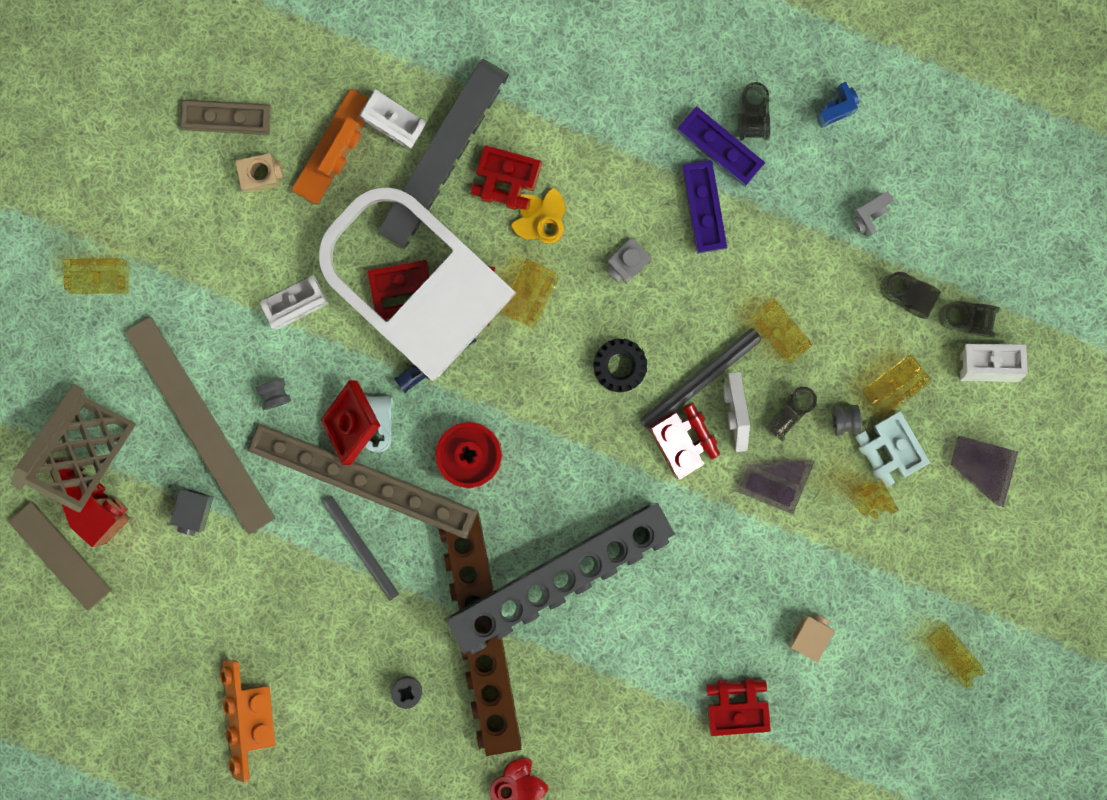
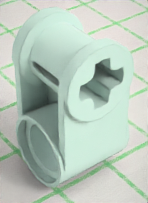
[365,396,393,453]

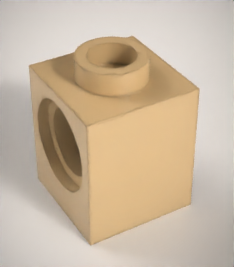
[235,153,284,194]
[788,612,835,663]

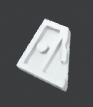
[723,372,750,452]

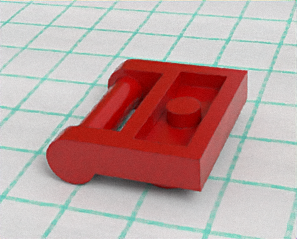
[367,260,430,321]

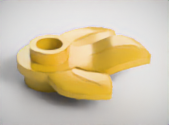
[511,188,566,244]

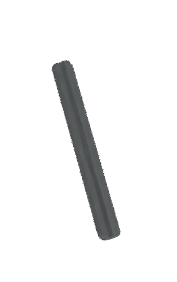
[640,328,761,431]

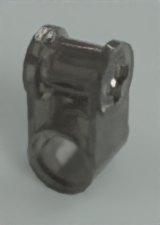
[738,82,770,141]
[880,271,941,319]
[938,301,1000,338]

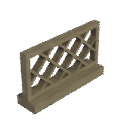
[10,384,136,513]

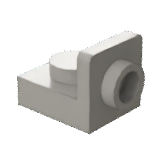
[852,191,894,237]
[606,237,652,284]

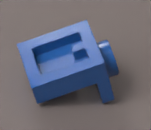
[817,82,859,128]

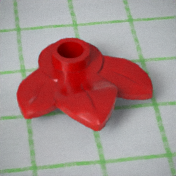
[489,758,549,800]

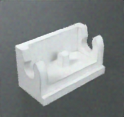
[358,89,426,149]
[260,275,329,330]
[960,344,1028,382]

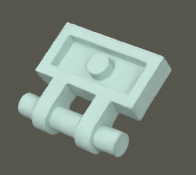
[855,411,930,488]

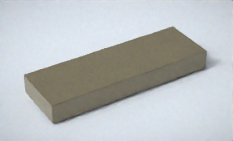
[180,100,271,135]

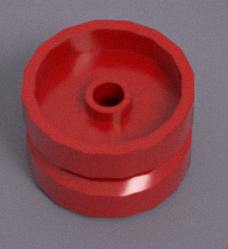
[435,422,503,488]

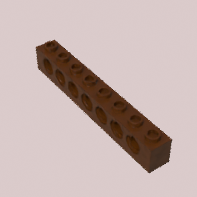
[439,511,522,756]

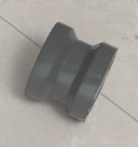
[256,378,291,411]
[832,405,861,436]
[391,676,422,709]

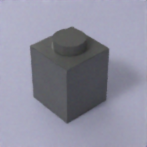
[170,489,214,536]

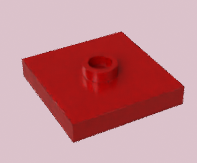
[320,380,381,465]

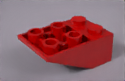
[46,458,131,547]

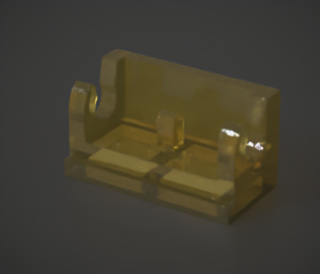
[500,258,560,330]
[63,259,130,294]
[749,298,813,365]
[863,354,932,420]
[847,480,899,519]
[922,621,985,690]

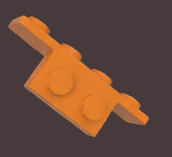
[292,89,369,205]
[220,659,275,782]

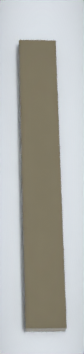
[125,316,276,534]
[248,423,478,539]

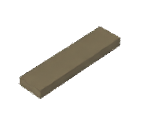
[9,502,112,611]

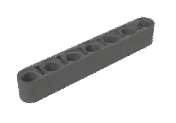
[378,59,509,249]

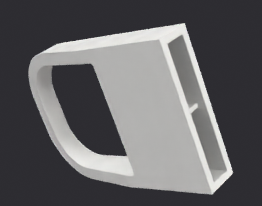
[319,188,516,381]

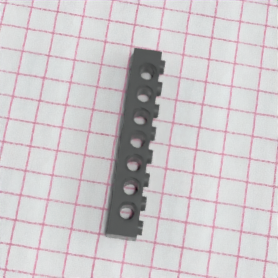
[444,502,675,654]

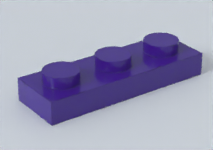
[677,106,765,187]
[682,160,727,254]

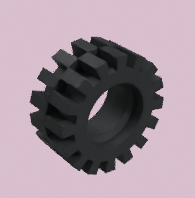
[593,338,648,393]

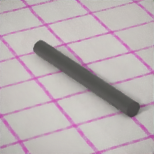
[323,496,399,601]

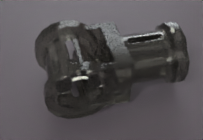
[763,387,817,443]

